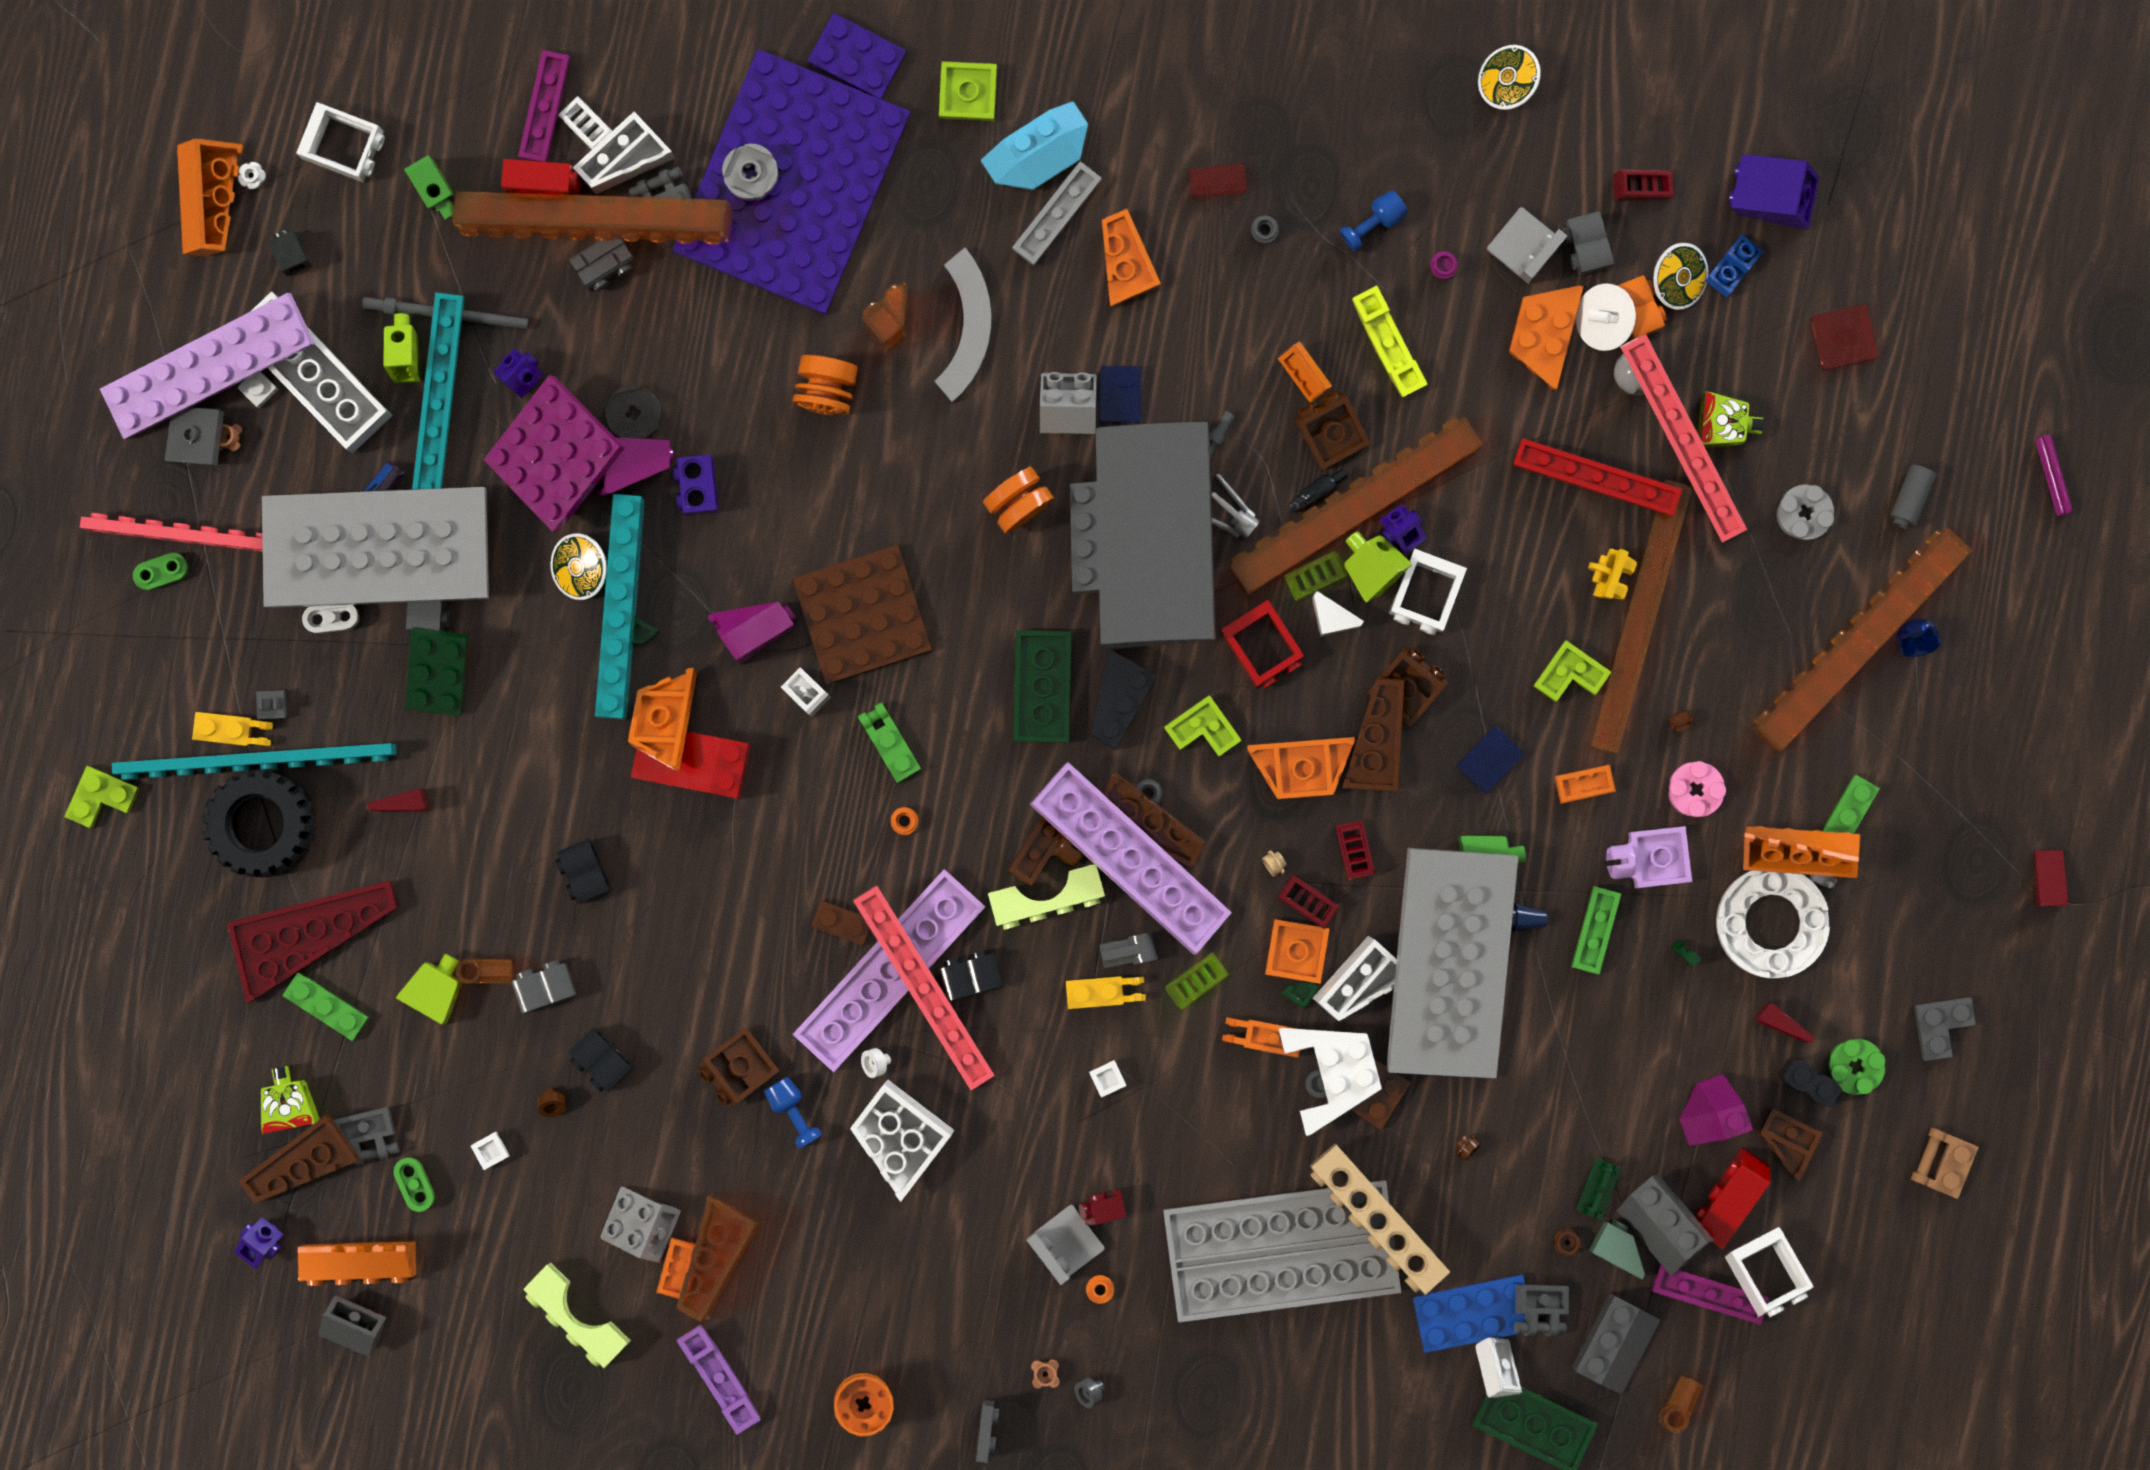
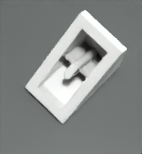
[1312,591,1364,636]
[781,668,831,717]

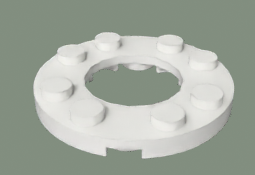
[1716,871,1830,978]

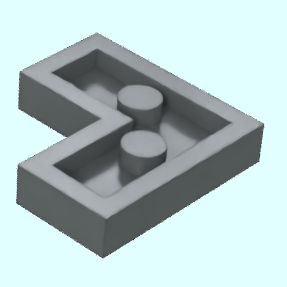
[1914,997,1976,1061]

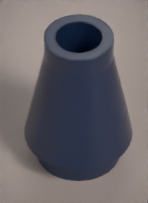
[1511,904,1547,931]

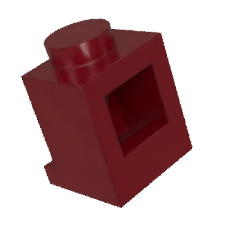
[1079,1190,1126,1225]

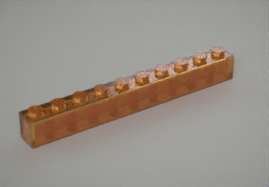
[452,191,733,245]
[1229,417,1483,596]
[1752,528,1973,753]

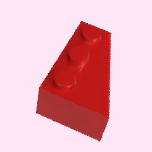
[1694,1147,1770,1249]

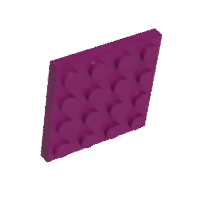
[483,375,625,533]

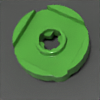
[1827,1039,1885,1095]

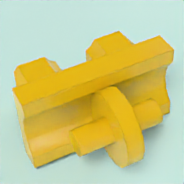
[1588,549,1637,600]

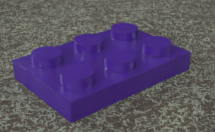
[807,13,907,99]

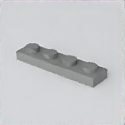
[1012,161,1102,266]

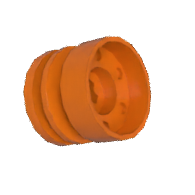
[792,355,858,415]
[834,1373,894,1436]

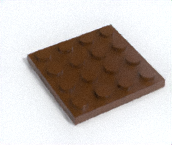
[792,545,932,685]

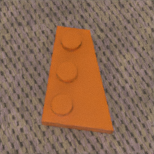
[1102,209,1161,308]

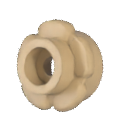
[1262,850,1287,877]

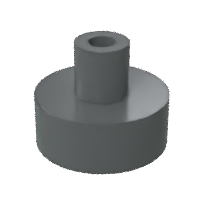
[1074,1378,1104,1408]

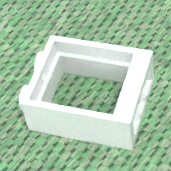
[296,102,385,182]
[1389,549,1467,635]
[1725,1227,1813,1317]

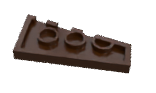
[1342,678,1405,791]
[1103,771,1205,868]
[238,1114,361,1204]

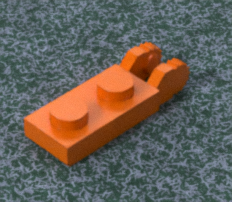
[1222,1017,1300,1058]

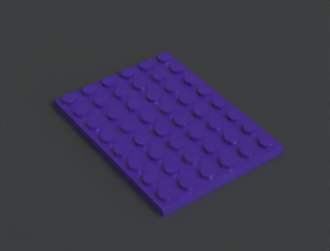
[672,49,911,315]

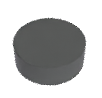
[1305,1070,1326,1098]

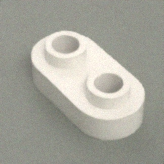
[302,605,360,634]

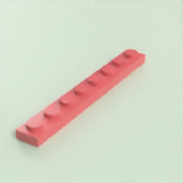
[1620,334,1747,543]
[80,513,263,552]
[853,885,995,1090]

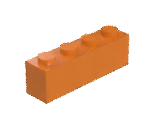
[177,139,243,257]
[1743,826,1860,878]
[298,1241,416,1286]

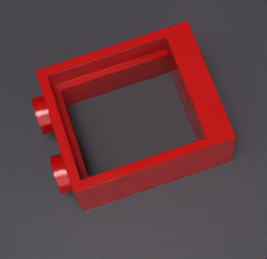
[501,159,582,203]
[1220,600,1304,689]

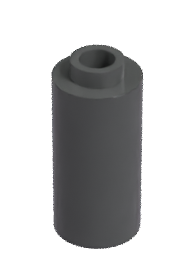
[1890,464,1937,529]

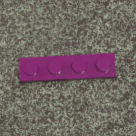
[518,50,570,162]
[1651,1264,1769,1325]

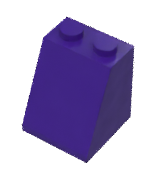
[1729,154,1820,230]

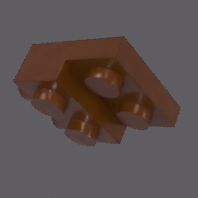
[1293,391,1371,470]
[1367,647,1448,728]
[698,1027,779,1108]
[1350,1059,1411,1130]

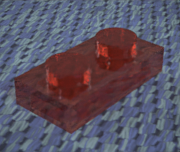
[1189,163,1247,198]

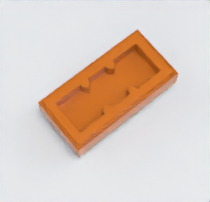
[1278,341,1332,403]
[1554,765,1616,804]
[656,1237,699,1300]

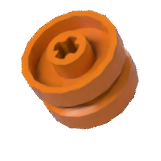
[982,467,1055,534]

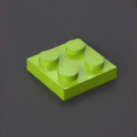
[939,62,997,121]

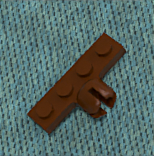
[1007,816,1084,887]

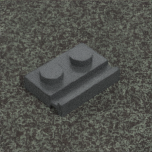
[976,1400,999,1463]

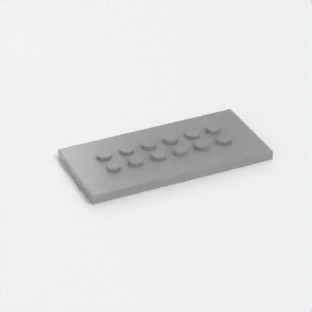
[262,487,489,608]
[1386,848,1518,1078]
[1163,1180,1401,1322]

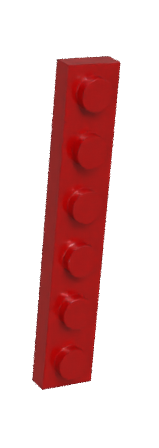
[1513,438,1682,517]

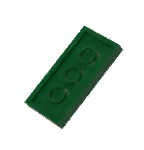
[1013,630,1072,743]
[1471,1386,1598,1470]

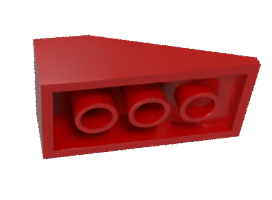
[630,732,751,800]

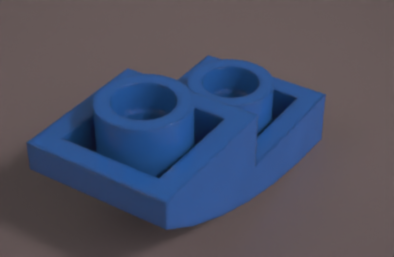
[1705,234,1763,298]

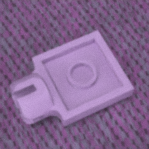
[1606,826,1692,888]

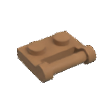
[1910,1127,1979,1199]

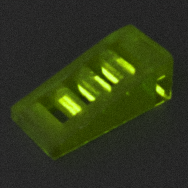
[1284,551,1347,601]
[1165,953,1229,1010]

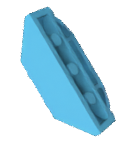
[981,101,1088,190]

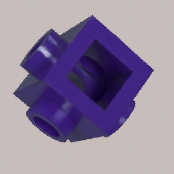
[493,349,544,399]
[1380,504,1427,554]
[234,1217,284,1269]

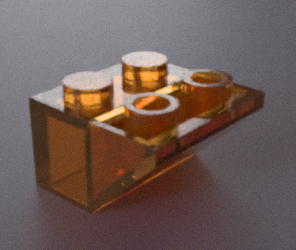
[861,282,910,352]

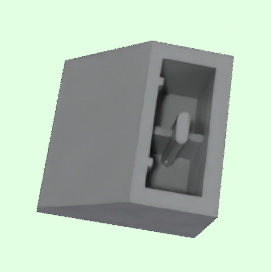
[1040,372,1096,434]

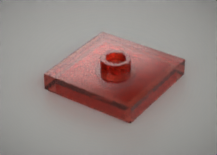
[1810,304,1879,371]

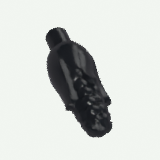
[1289,468,1348,512]

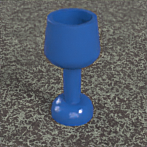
[1339,190,1409,252]
[764,1076,822,1149]

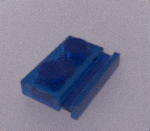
[1100,366,1141,423]
[1456,725,1524,794]

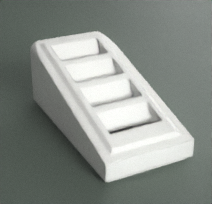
[558,96,612,150]

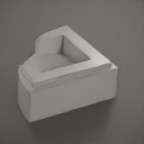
[1808,875,1837,890]

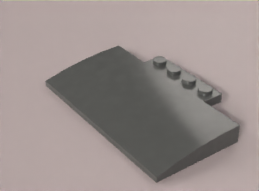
[1070,422,1215,649]

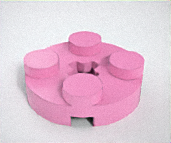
[1668,761,1726,817]

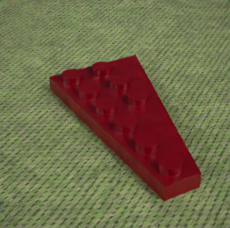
[227,881,398,1004]

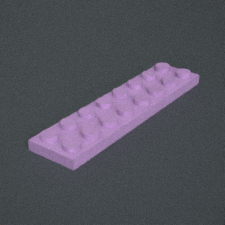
[100,293,315,439]
[1030,762,1232,955]
[793,869,985,1072]

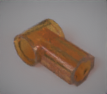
[456,959,513,984]
[1659,1375,1703,1433]

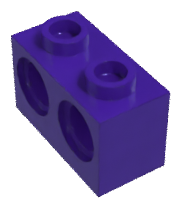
[673,454,719,516]

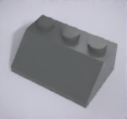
[1617,1175,1714,1276]
[1571,1293,1660,1395]

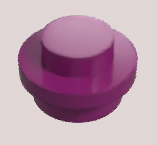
[1430,251,1458,279]

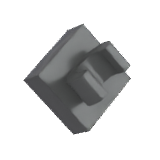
[256,690,287,720]

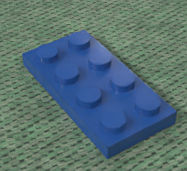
[1412,1274,1525,1353]

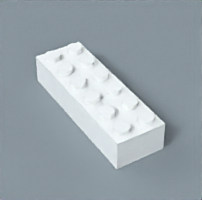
[250,292,393,454]

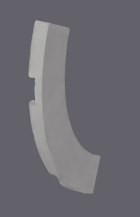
[934,248,991,403]

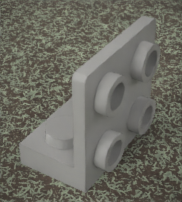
[1487,207,1567,284]
[600,1187,681,1263]
[1027,1205,1104,1285]

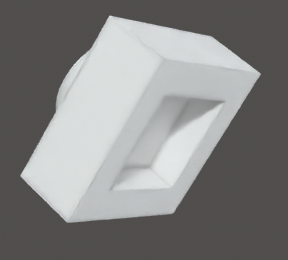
[237,372,278,408]
[1089,1060,1126,1098]
[471,1132,510,1170]

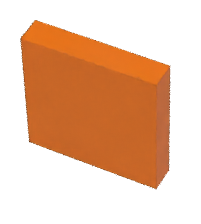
[1265,919,1330,984]

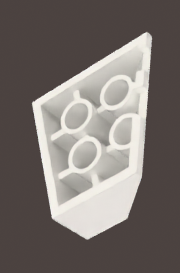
[850,1080,954,1202]

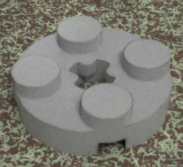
[722,143,779,201]
[1777,484,1834,541]

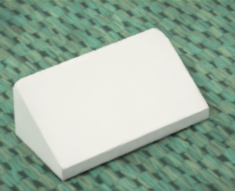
[1476,1337,1522,1397]

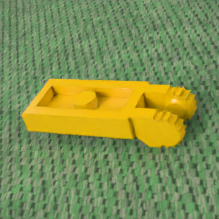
[192,712,273,746]
[1066,976,1146,1009]

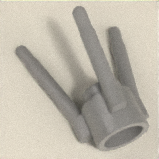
[1211,474,1260,539]

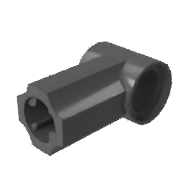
[1099,932,1158,968]

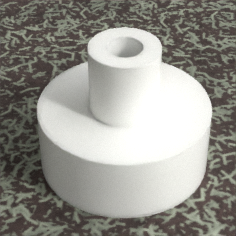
[861,1048,891,1078]

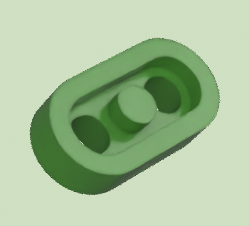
[133,553,190,591]
[394,1157,435,1212]

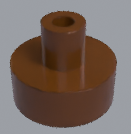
[537,1087,566,1117]

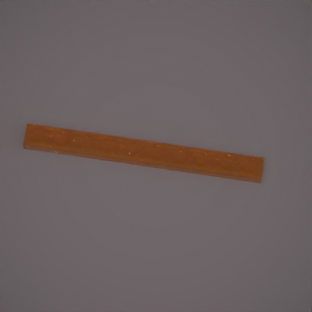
[1590,479,1692,754]

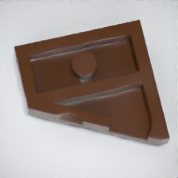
[1759,1108,1823,1182]

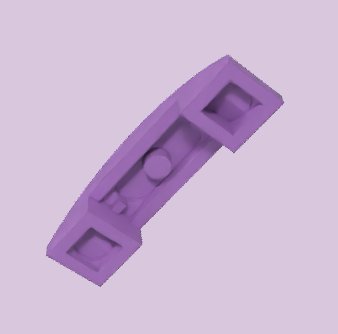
[676,1324,761,1435]

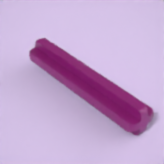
[2035,435,2073,516]

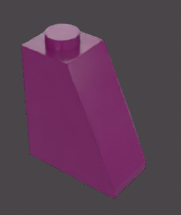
[595,438,673,496]
[707,602,796,664]
[1679,1074,1753,1146]

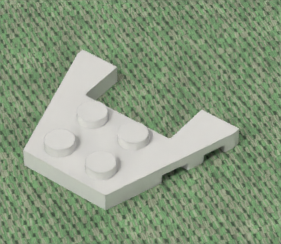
[1279,1028,1382,1136]

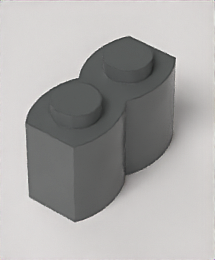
[1562,211,1614,276]
[511,960,577,1013]

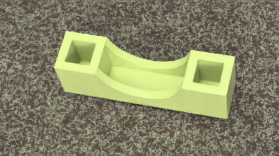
[988,864,1105,930]
[523,1263,631,1368]

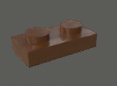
[811,900,870,946]

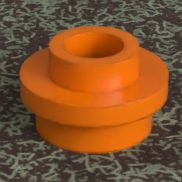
[891,807,919,835]
[1086,1275,1114,1304]

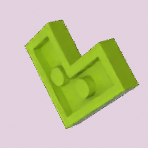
[1533,640,1611,702]
[1164,695,1242,757]
[64,766,140,828]

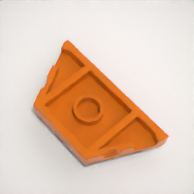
[1509,285,1584,390]
[628,668,697,771]
[1247,737,1355,799]

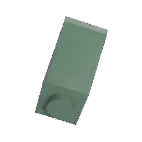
[1589,1220,1645,1279]

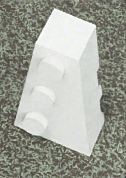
[573,112,675,194]
[1313,936,1397,1021]

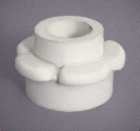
[238,162,265,189]

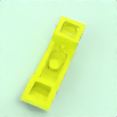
[1352,286,1427,397]

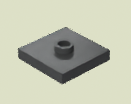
[165,408,224,466]

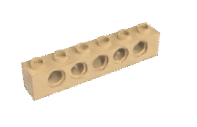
[1310,1143,1450,1295]

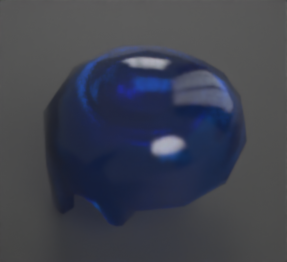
[1896,618,1941,657]

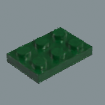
[405,627,468,716]

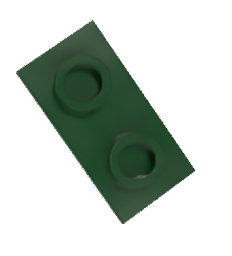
[1576,1158,1622,1220]

